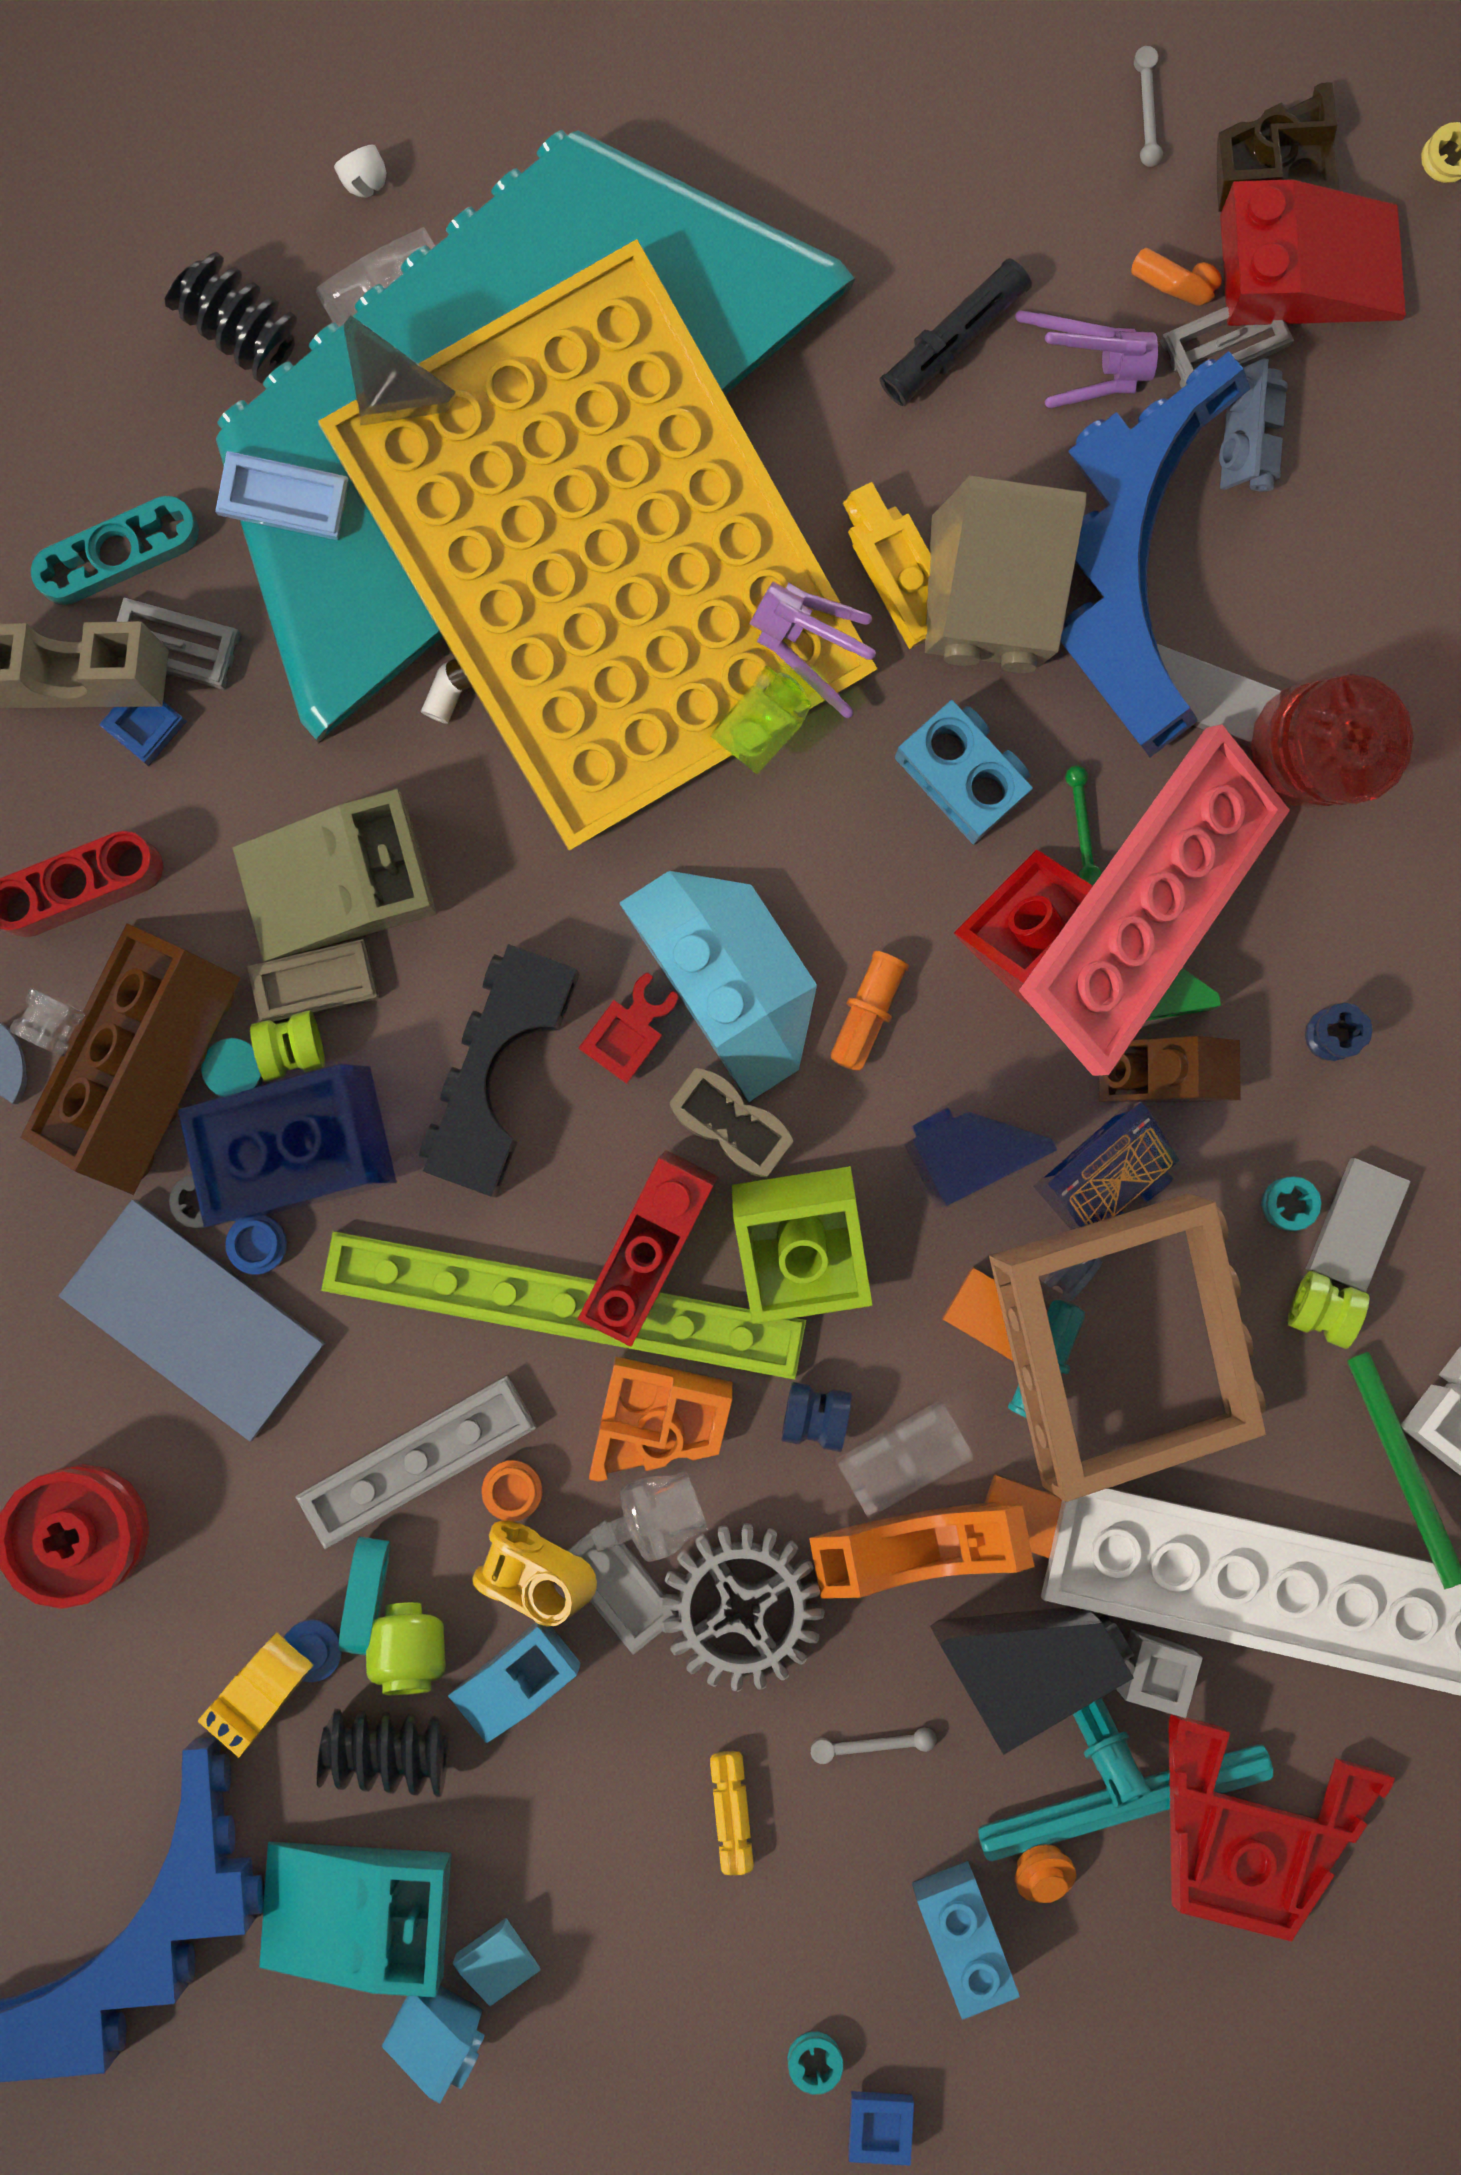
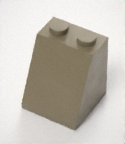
[925,475,1086,673]

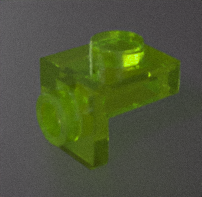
[711,666,811,774]

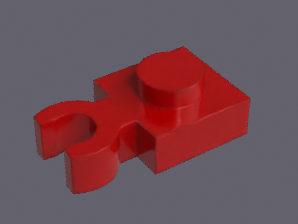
[578,972,679,1085]

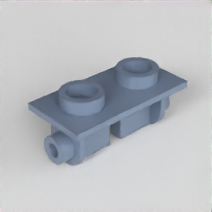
[1219,358,1288,492]

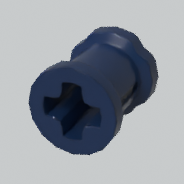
[1305,1003,1373,1061]

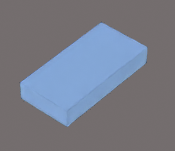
[215,451,350,540]

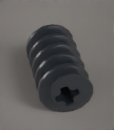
[164,252,297,383]
[316,1708,448,1797]

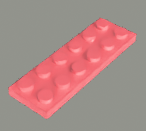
[1019,724,1290,1076]

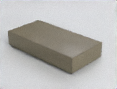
[247,939,380,1023]

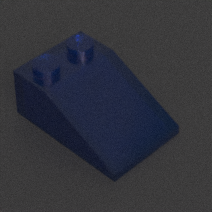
[178,1064,397,1227]

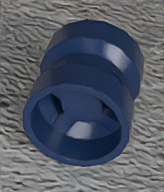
[781,1382,852,1452]

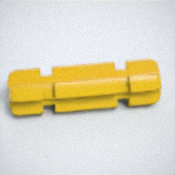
[710,1751,754,1875]

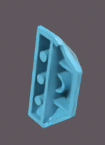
[619,871,817,1102]

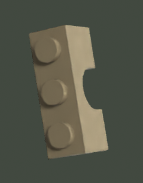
[0,621,169,708]

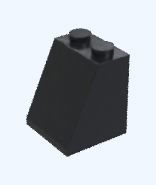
[930,1607,1134,1755]

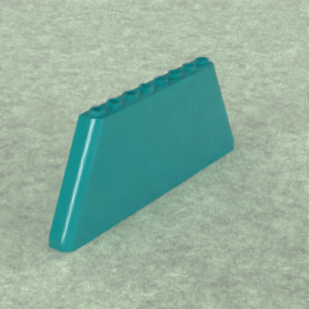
[216,130,856,743]

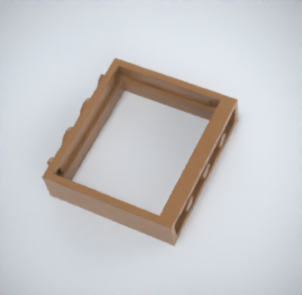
[989,1193,1266,1502]

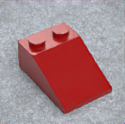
[1220,180,1406,326]

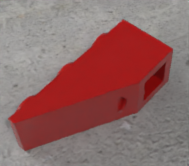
[577,1150,719,1347]

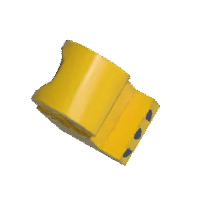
[198,1632,314,1757]

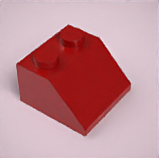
[954,849,1093,1011]

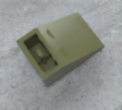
[232,789,437,962]

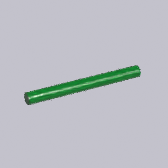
[1347,1352,1461,1590]

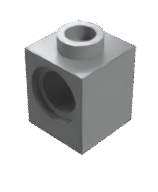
[1116,1629,1203,1718]

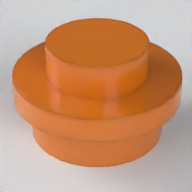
[482,1460,543,1522]
[1015,1844,1076,1903]

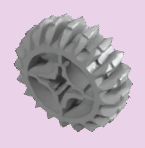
[660,1523,825,1692]

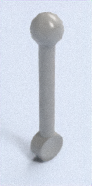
[1134,46,1163,167]
[811,1727,937,1764]

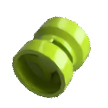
[250,1010,325,1082]
[1287,1271,1370,1349]

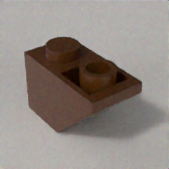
[1099,1036,1241,1102]

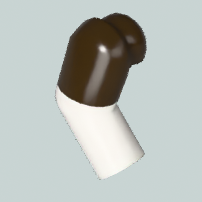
[421,658,472,724]

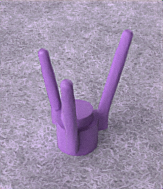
[1015,310,1158,408]
[749,581,876,718]

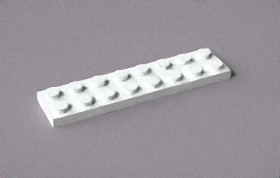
[1041,1488,1461,1696]

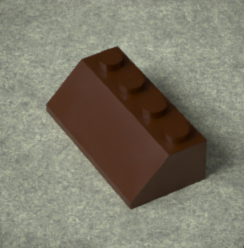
[20,923,241,1195]

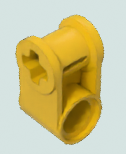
[472,1521,597,1627]

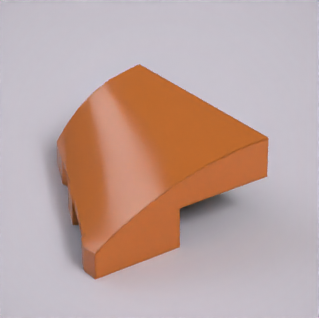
[589,1356,733,1482]

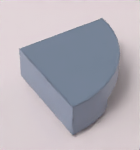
[0,1022,27,1105]

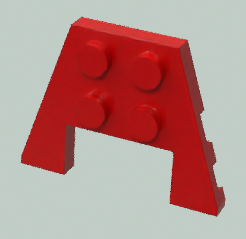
[1169,1714,1395,1942]

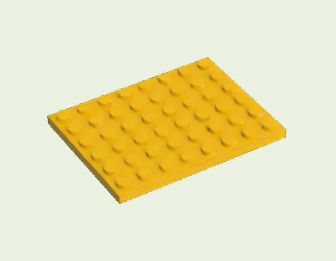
[318,239,877,850]

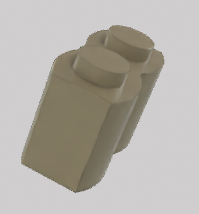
[669,1068,794,1178]

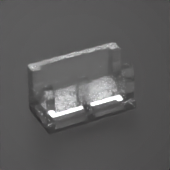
[835,1400,973,1519]

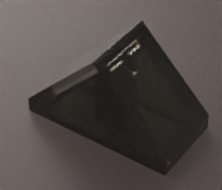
[343,315,456,426]

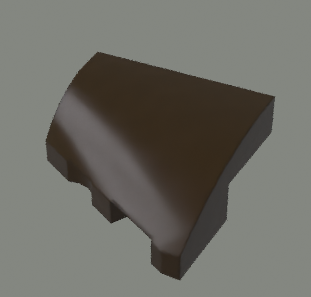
[1217,82,1340,212]

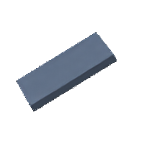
[59,1199,326,1441]

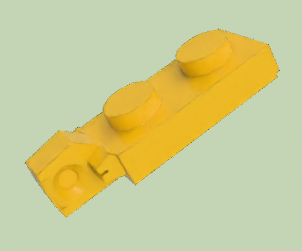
[843,482,931,649]

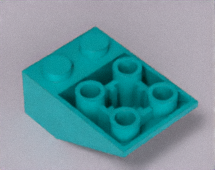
[259,1842,452,1997]

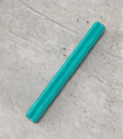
[978,1744,1274,1861]

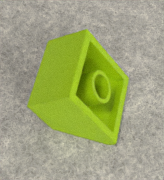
[732,1166,873,1324]

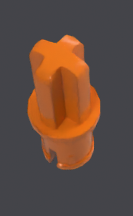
[831,951,909,1071]

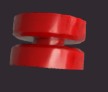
[0,1464,150,1609]

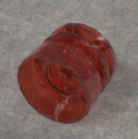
[1251,674,1414,808]

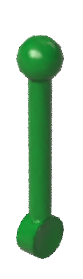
[1065,765,1102,886]

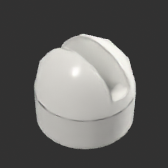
[334,145,387,198]

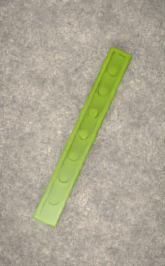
[321,1231,806,1380]

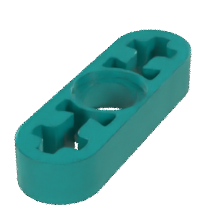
[31,496,199,605]

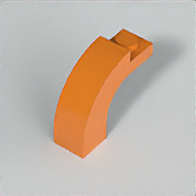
[809,1502,1034,1598]

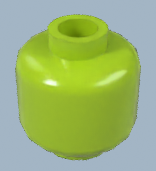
[366,1602,446,1695]

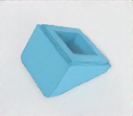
[452,1918,541,2006]

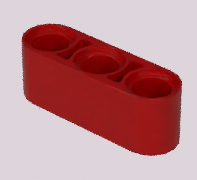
[0,831,164,937]

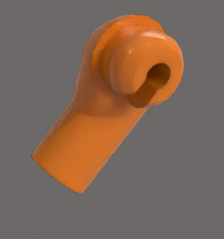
[1131,247,1222,306]

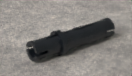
[879,258,1032,406]

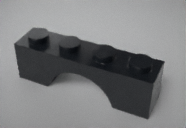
[419,944,580,1198]

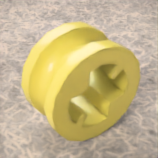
[1421,122,1461,183]

